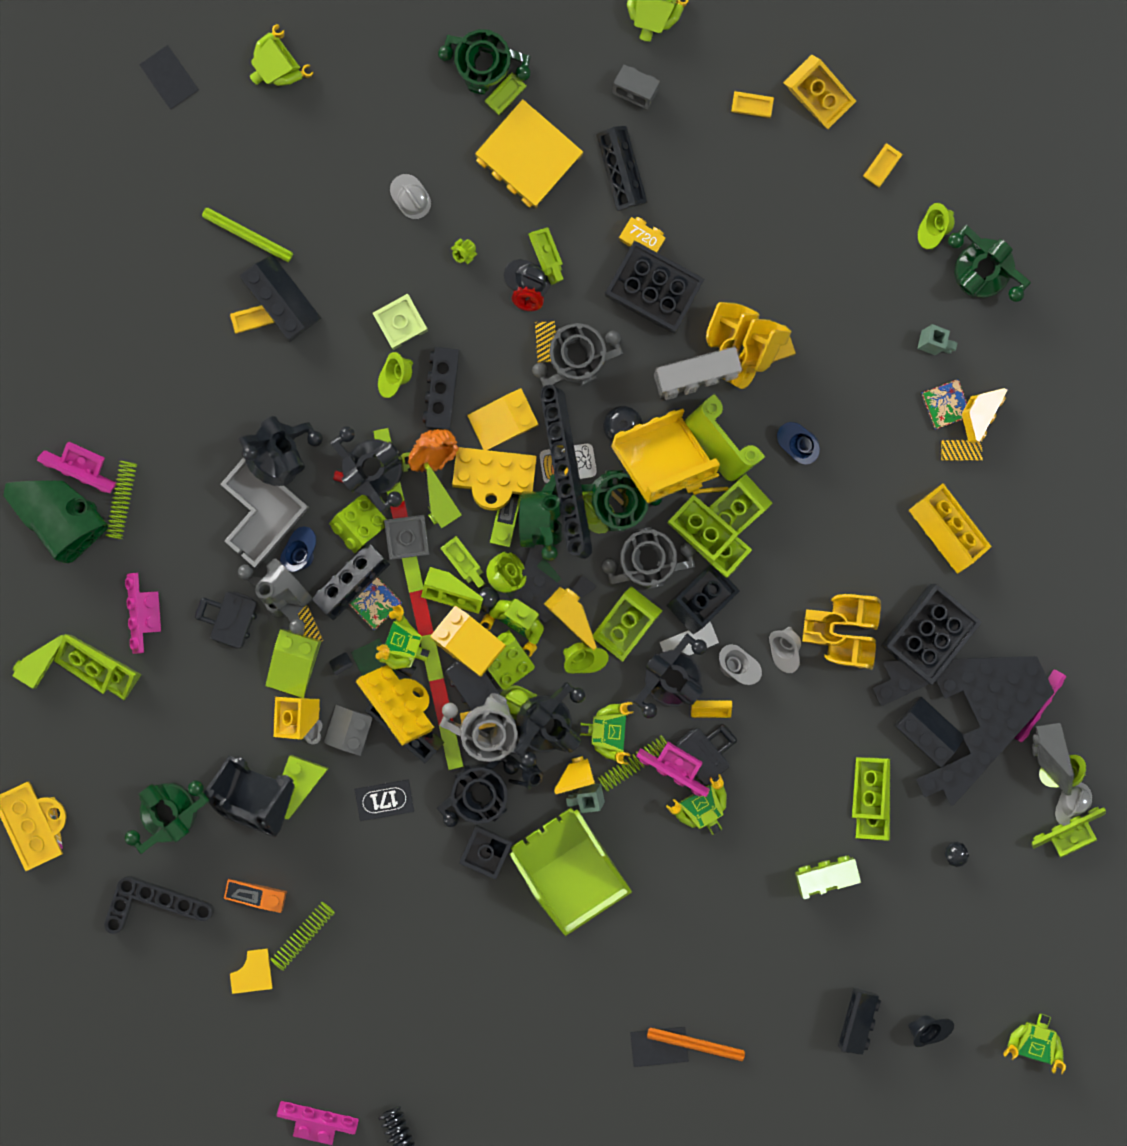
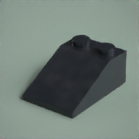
[666,564,740,635]

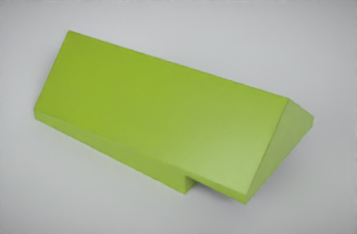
[668,495,752,578]
[54,634,142,700]
[852,757,890,840]

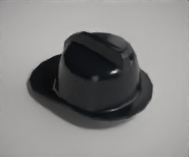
[504,259,551,296]
[909,1015,954,1047]

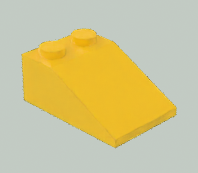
[783,55,856,129]
[467,388,539,450]
[544,587,597,650]
[430,606,506,677]

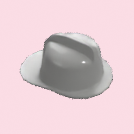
[390,174,431,219]
[769,627,801,673]
[719,644,762,685]
[1055,782,1092,827]

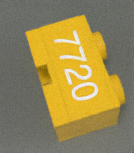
[619,217,666,253]

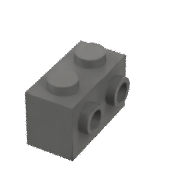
[612,65,660,110]

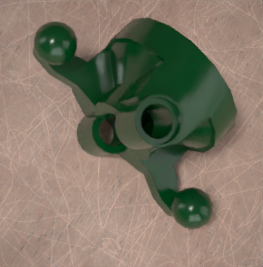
[438,29,531,95]
[948,225,1031,302]
[572,470,663,531]
[519,474,563,561]
[124,780,210,854]

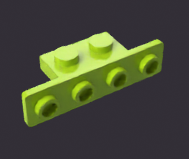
[1031,807,1106,858]

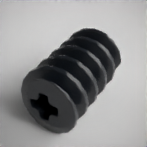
[378,1106,415,1146]

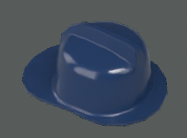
[777,422,820,464]
[280,526,316,572]

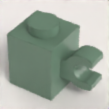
[917,324,958,355]
[566,784,605,813]

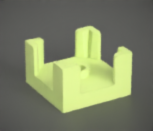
[373,294,428,350]

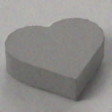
[304,719,323,744]

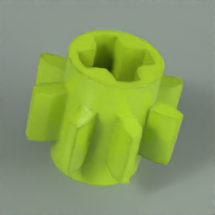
[451,238,477,264]

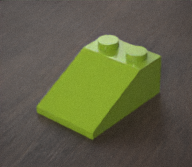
[709,474,773,534]
[592,586,662,662]
[265,629,321,698]

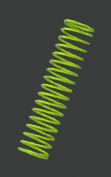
[105,461,137,539]
[598,735,667,792]
[270,902,335,971]

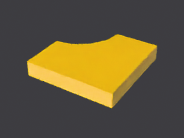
[230,948,273,994]

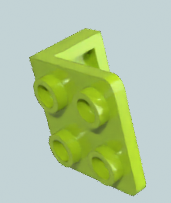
[329,495,387,554]
[488,630,535,690]

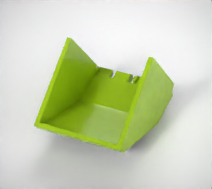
[510,808,632,936]

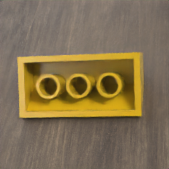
[909,483,992,574]

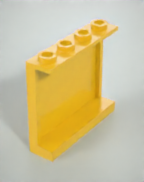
[475,99,583,209]
[611,408,720,503]

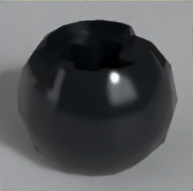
[478,587,500,612]
[945,842,969,867]

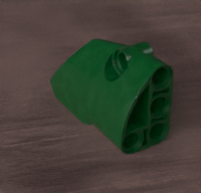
[3,481,108,563]

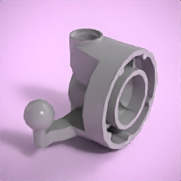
[440,693,520,762]

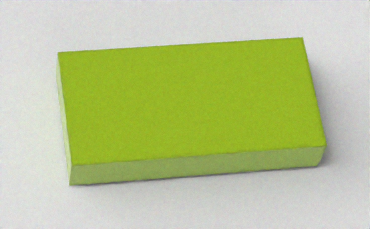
[485,72,527,116]

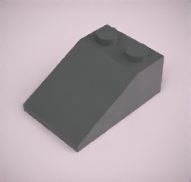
[1032,723,1074,796]

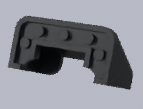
[204,756,295,837]

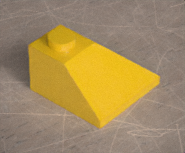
[273,697,320,739]
[554,756,595,794]

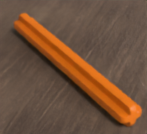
[647,1028,745,1061]

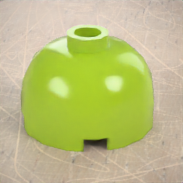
[486,552,526,593]

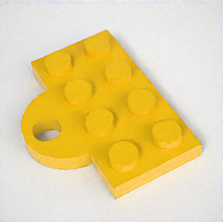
[452,447,537,511]
[356,665,434,746]
[0,781,67,871]

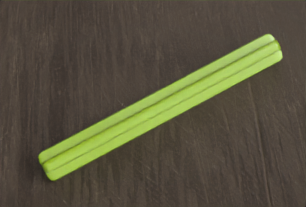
[202,208,293,262]

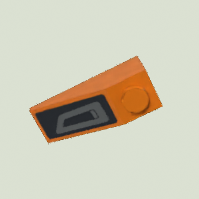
[224,879,287,913]

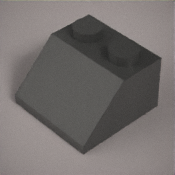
[324,705,374,756]

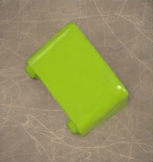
[685,394,765,481]

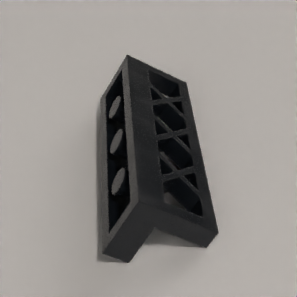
[596,126,647,211]

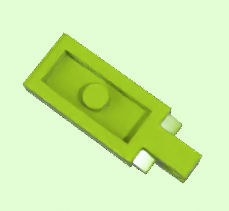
[528,227,564,285]
[441,536,485,588]

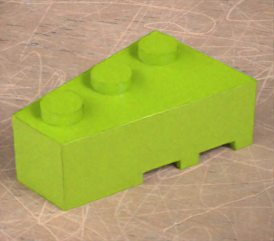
[282,755,329,819]

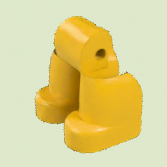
[706,302,792,389]
[802,594,881,670]

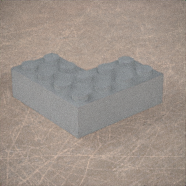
[654,347,742,400]
[220,458,310,568]

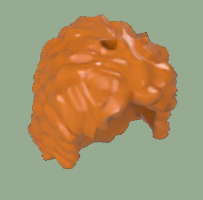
[408,429,459,472]

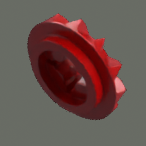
[512,286,544,311]

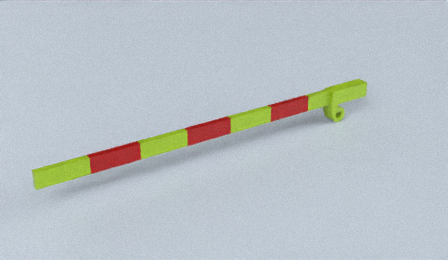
[373,428,464,770]

